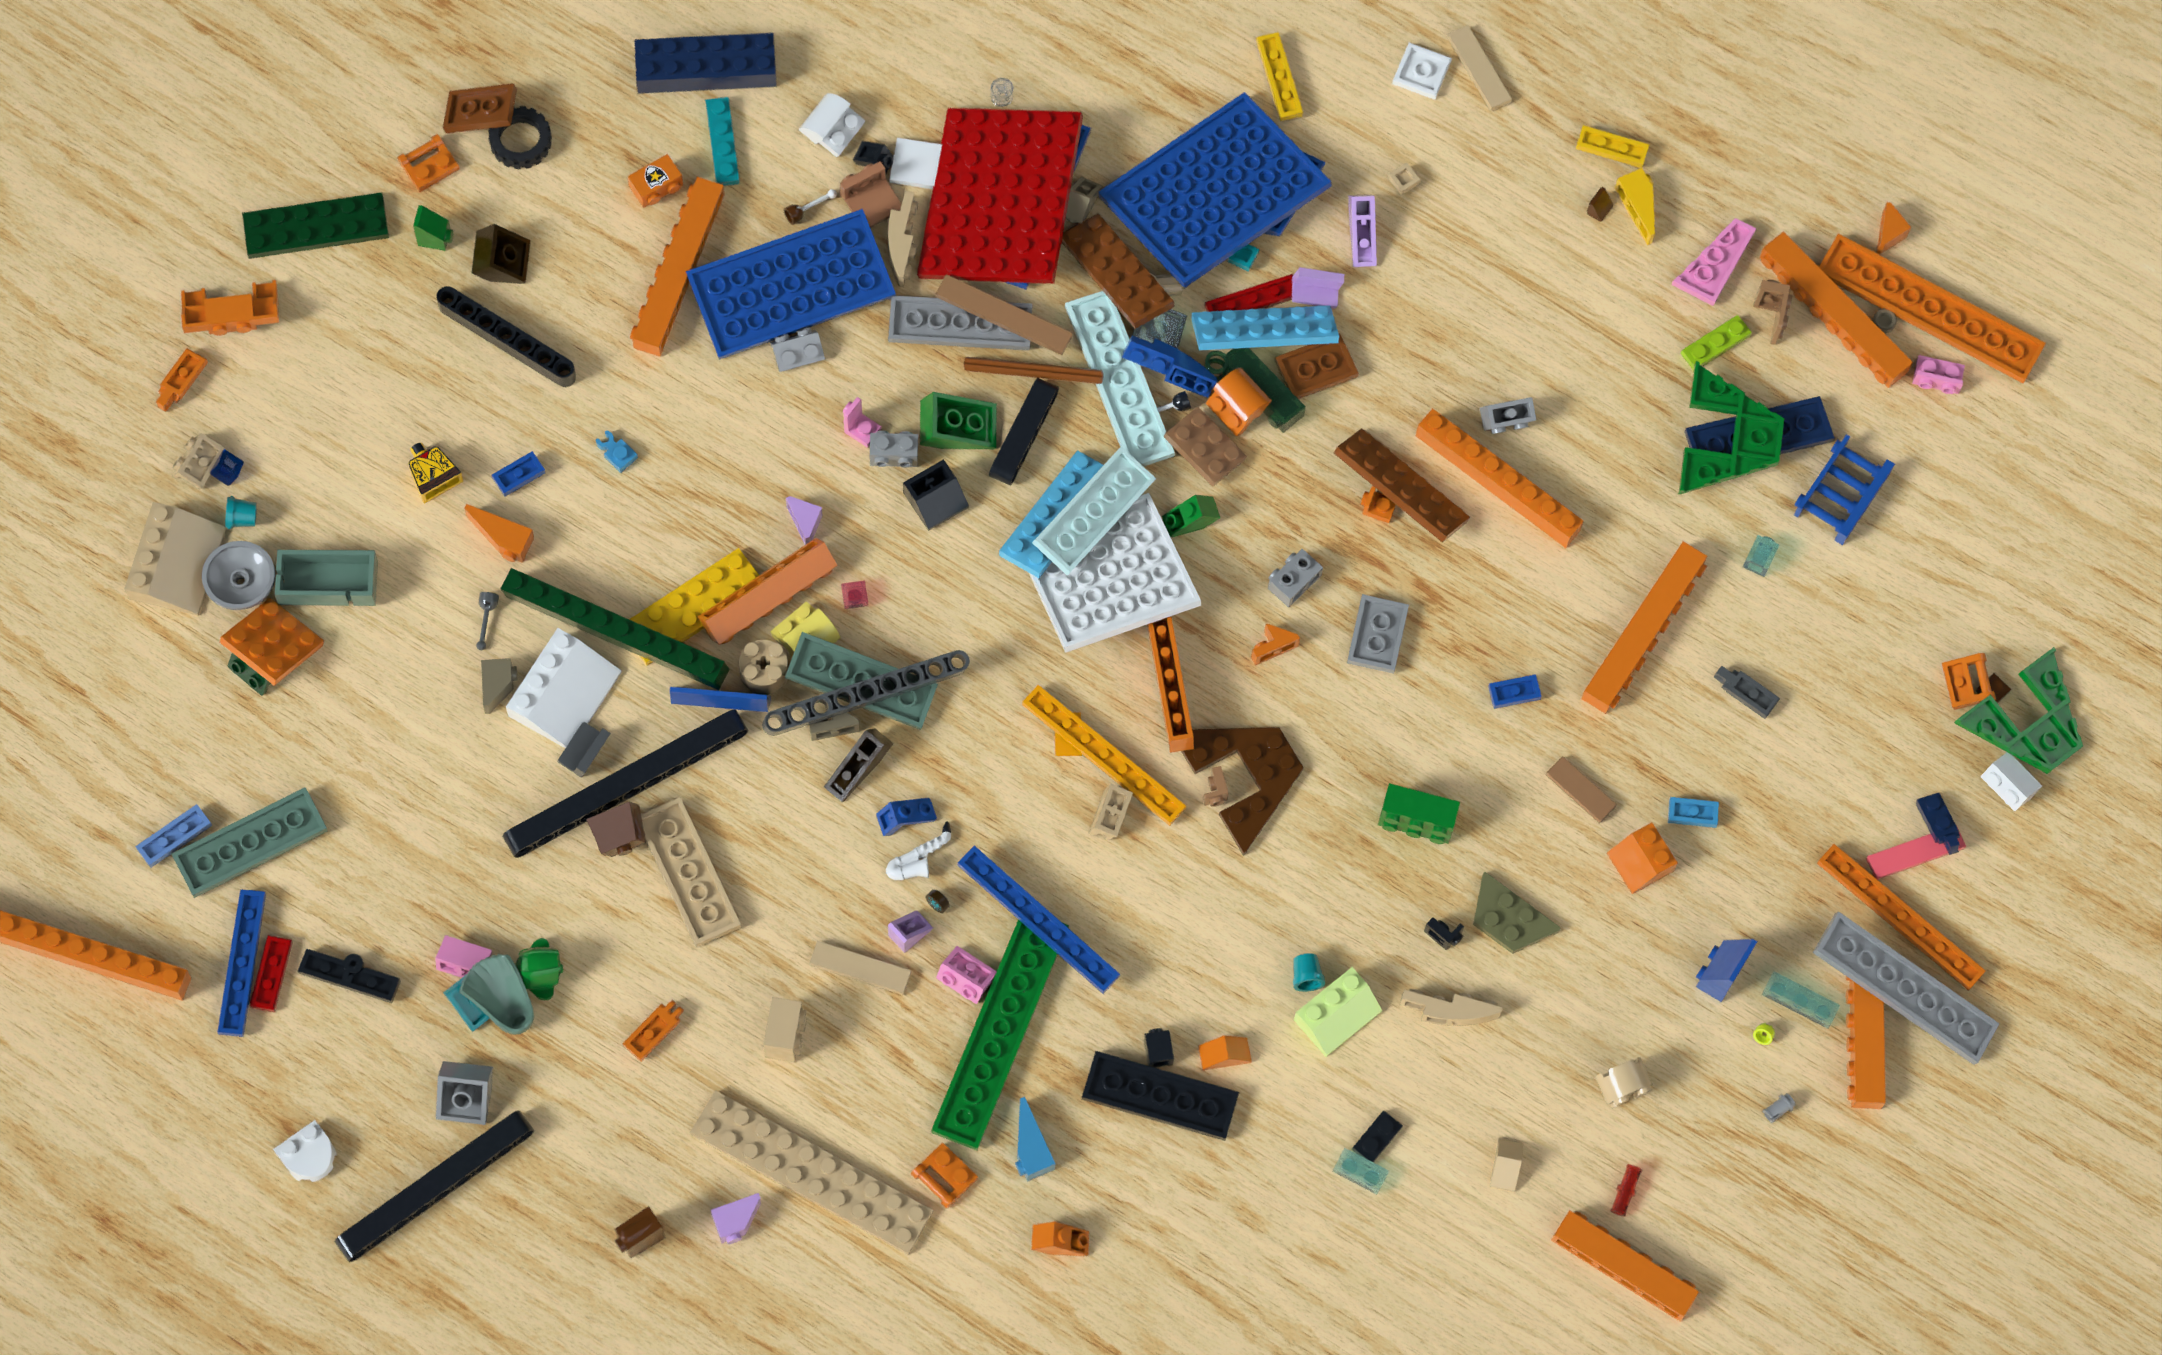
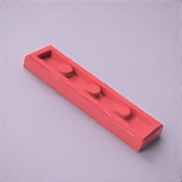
[1866,825,1966,880]

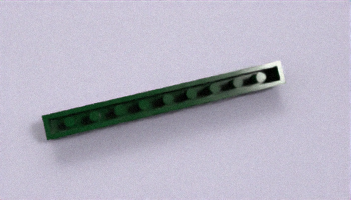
[500,568,730,690]

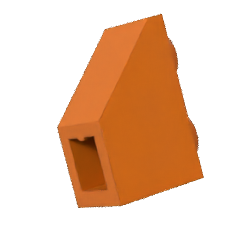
[1031,1221,1089,1257]

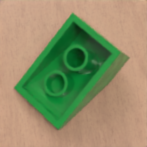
[920,392,997,450]

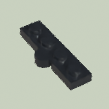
[298,948,401,1004]

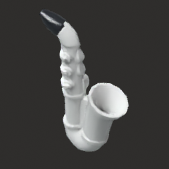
[886,821,951,881]

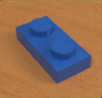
[492,451,546,497]
[1488,674,1542,709]

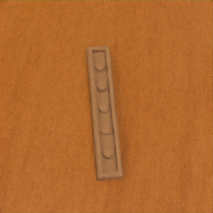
[936,275,1073,355]

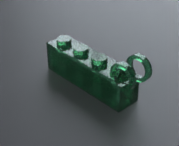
[1204,348,1306,433]

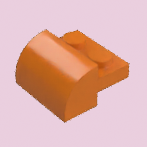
[1206,367,1272,437]

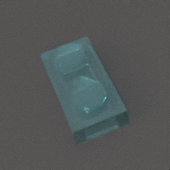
[1333,1148,1389,1195]

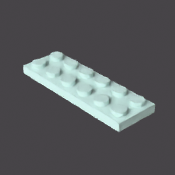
[1032,446,1156,575]

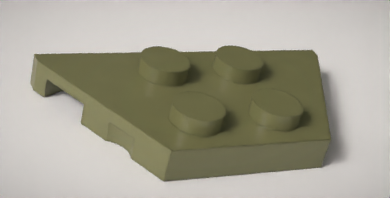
[1473,872,1561,954]

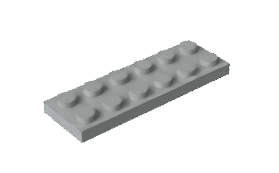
[888,296,1032,351]

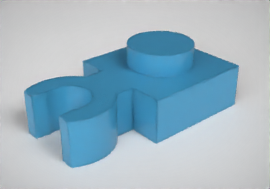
[596,430,638,473]

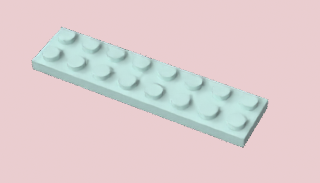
[1065,291,1175,467]

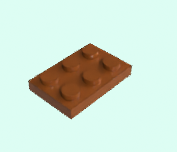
[443,83,517,134]
[1275,333,1359,401]

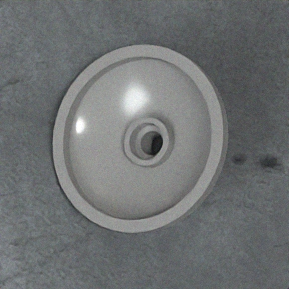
[202,541,275,610]

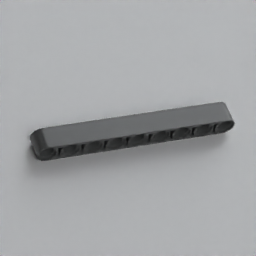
[762,650,970,736]

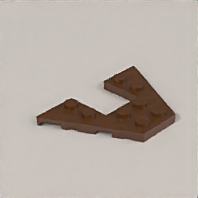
[1181,727,1304,856]

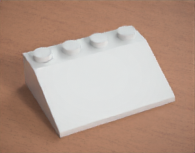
[506,628,622,748]

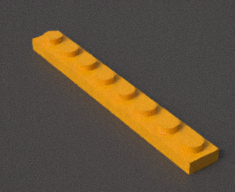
[1022,685,1186,826]

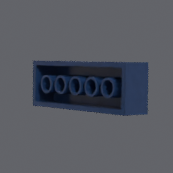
[634,33,777,94]

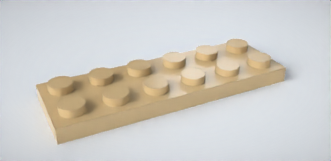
[641,797,741,947]

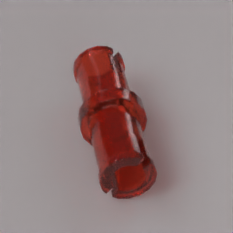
[1610,1164,1642,1217]

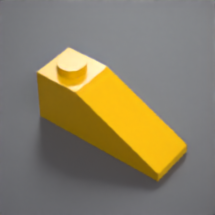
[1614,168,1655,245]

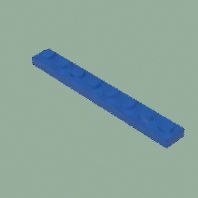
[957,846,1120,994]

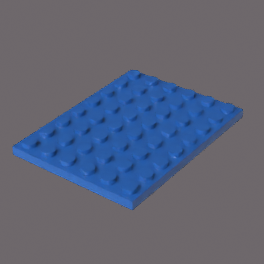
[1098,92,1331,288]

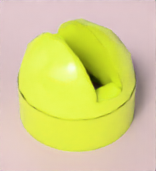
[1753,1023,1775,1045]

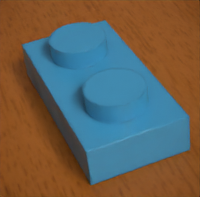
[1668,797,1719,828]

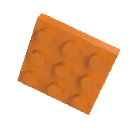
[220,598,324,686]

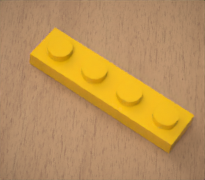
[1256,32,1303,121]

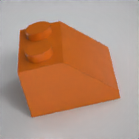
[1607,822,1678,894]

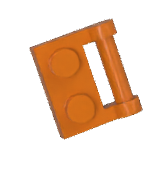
[397,134,459,192]
[1942,653,1996,710]
[911,1142,978,1209]

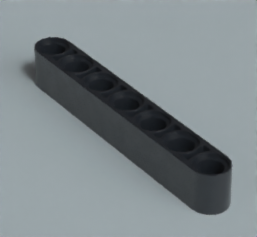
[436,286,576,387]

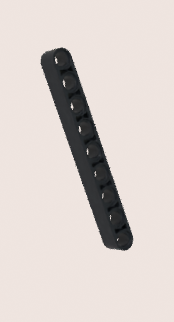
[334,1110,534,1262]

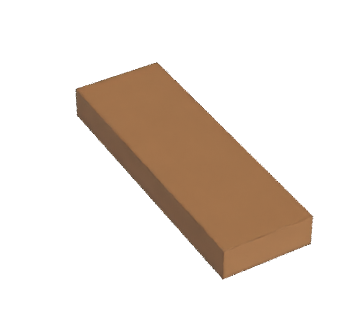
[1546,756,1617,824]

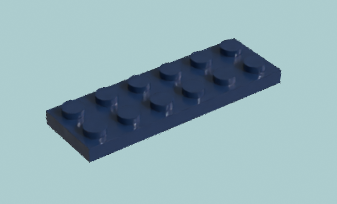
[1684,396,1835,454]

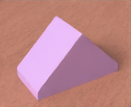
[786,496,822,545]
[888,910,933,953]

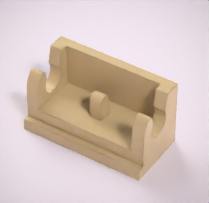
[1088,784,1133,840]

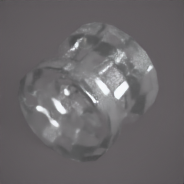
[990,78,1013,107]

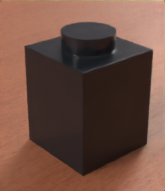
[1144,1028,1174,1068]

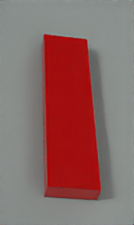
[1204,274,1293,312]

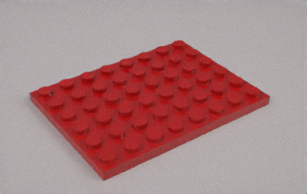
[917,108,1083,284]

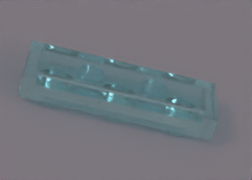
[1762,971,1840,1029]

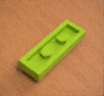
[1680,315,1752,371]

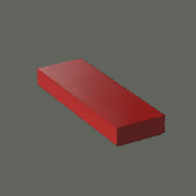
[249,935,293,1012]

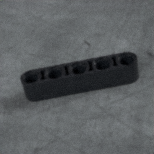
[989,378,1059,486]

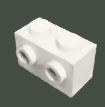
[1981,752,2042,811]

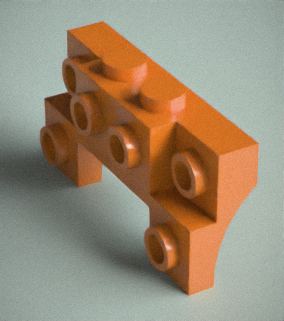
[181,280,279,336]

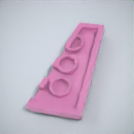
[1672,218,1756,306]

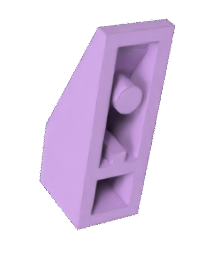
[1348,194,1377,267]

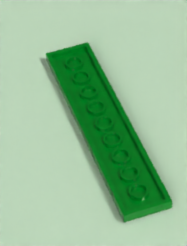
[931,919,1069,1151]

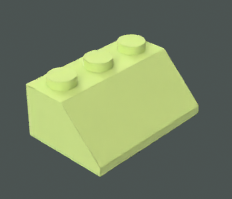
[1294,967,1382,1057]

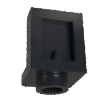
[853,141,894,175]
[1424,917,1465,950]

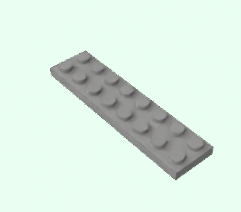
[1813,911,1999,1065]

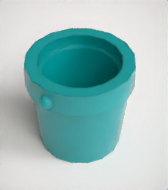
[225,496,257,530]
[1293,953,1325,992]

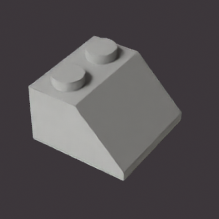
[436,1061,493,1125]

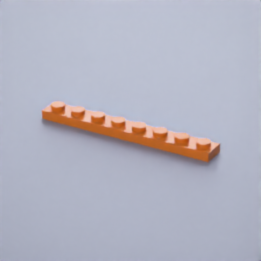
[1817,844,1986,991]

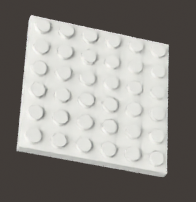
[1029,493,1201,653]

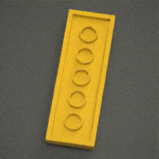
[629,548,759,666]

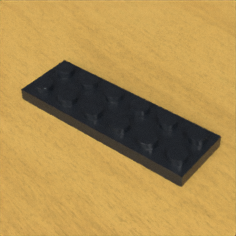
[1081,1051,1239,1141]

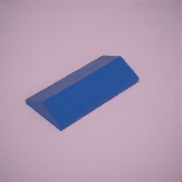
[670,687,771,712]

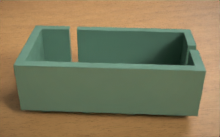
[275,550,378,606]

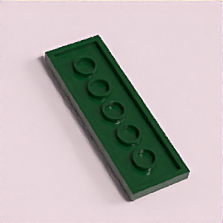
[242,192,389,259]

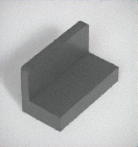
[558,722,611,777]

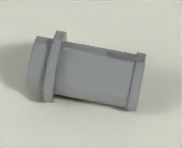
[1763,1093,1796,1123]

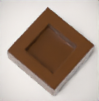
[1976,673,2011,703]

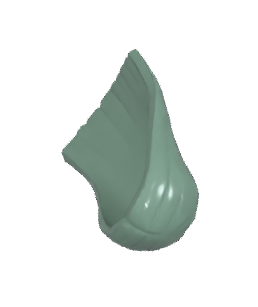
[460,954,534,1035]

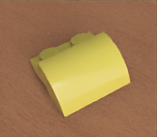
[770,601,841,657]

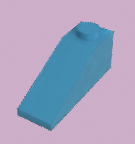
[1015,1097,1055,1181]

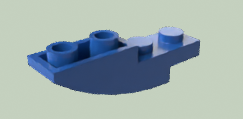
[1122,335,1217,398]

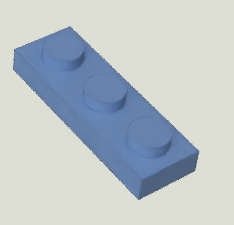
[135,804,212,868]

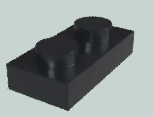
[1352,1110,1403,1165]

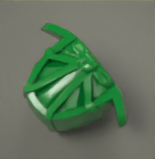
[515,938,563,1001]

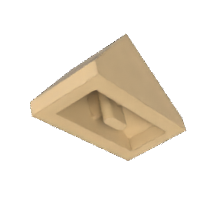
[1490,1138,1523,1192]

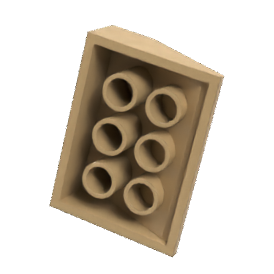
[124,502,227,616]

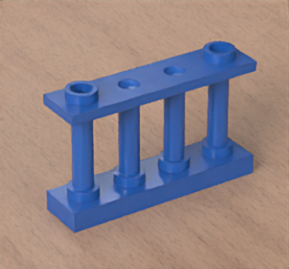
[1794,434,1895,545]

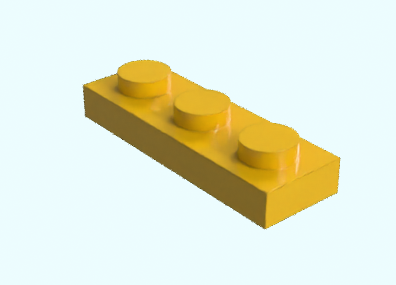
[1576,125,1649,168]

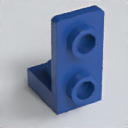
[876,798,937,836]

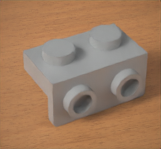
[770,327,825,372]

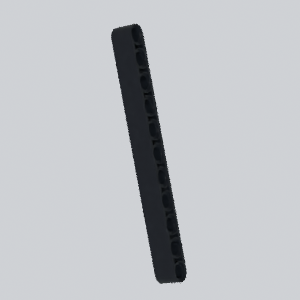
[502,709,749,858]

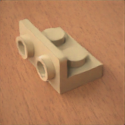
[172,433,226,489]

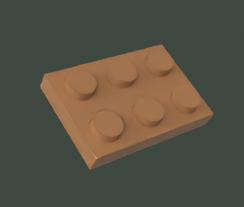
[1164,407,1247,487]

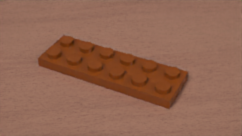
[1062,213,1175,329]
[1334,428,1470,543]

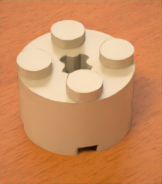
[739,640,788,695]
[1595,1057,1653,1108]

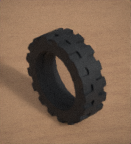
[488,106,552,169]

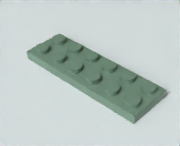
[785,632,938,730]
[172,787,328,898]

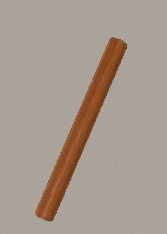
[964,357,1104,384]

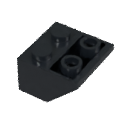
[903,459,969,531]

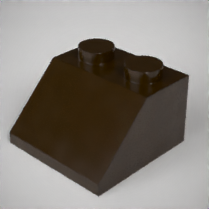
[471,224,531,284]

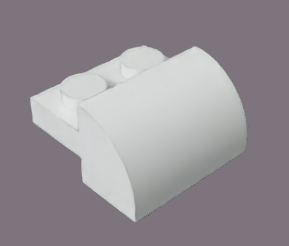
[798,93,865,157]

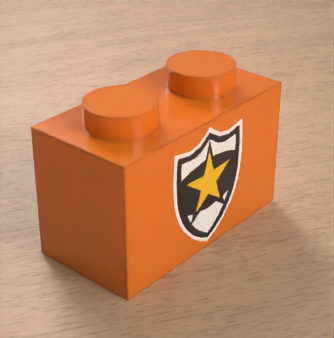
[627,154,683,208]

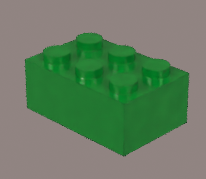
[1378,783,1460,844]

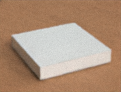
[1392,42,1452,100]
[890,138,942,189]

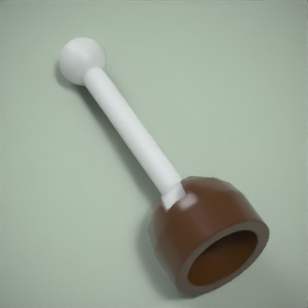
[784,189,837,225]

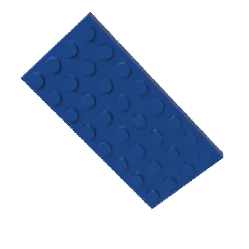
[686,209,896,360]

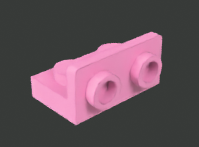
[1912,355,1965,394]
[936,946,997,1004]

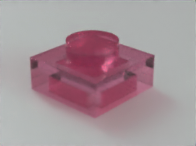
[841,580,868,609]

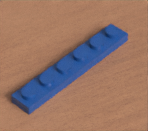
[217,889,266,1037]

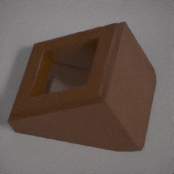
[1587,187,1613,222]

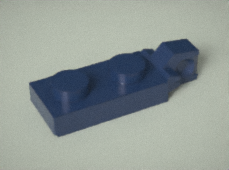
[1916,793,1960,855]

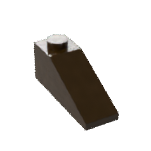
[824,728,894,802]

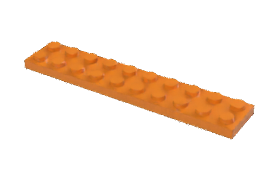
[1819,233,2046,384]

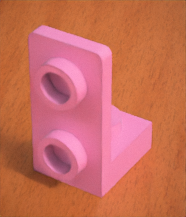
[843,397,881,448]

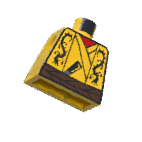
[408,442,463,503]

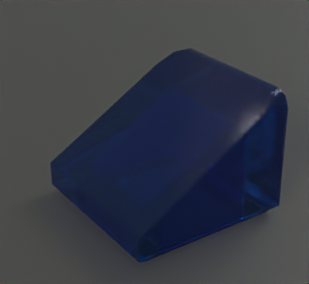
[210,449,244,486]

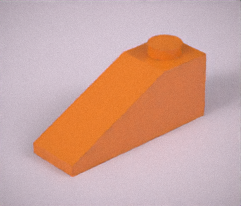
[464,504,534,563]

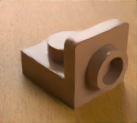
[1203,766,1228,807]

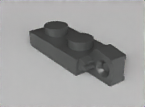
[1714,666,1780,719]

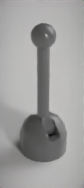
[476,592,499,650]

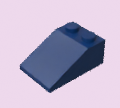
[1696,939,1758,1002]

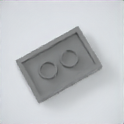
[1347,594,1409,674]

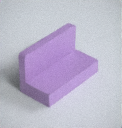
[1292,267,1344,309]

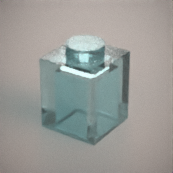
[1743,535,1779,577]

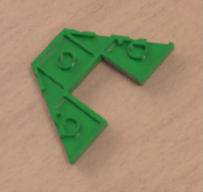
[1678,361,1784,494]
[1954,647,2083,774]

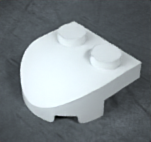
[273,1120,337,1182]

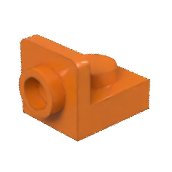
[1360,486,1396,523]

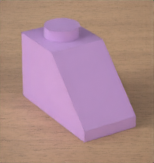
[711,1193,761,1244]

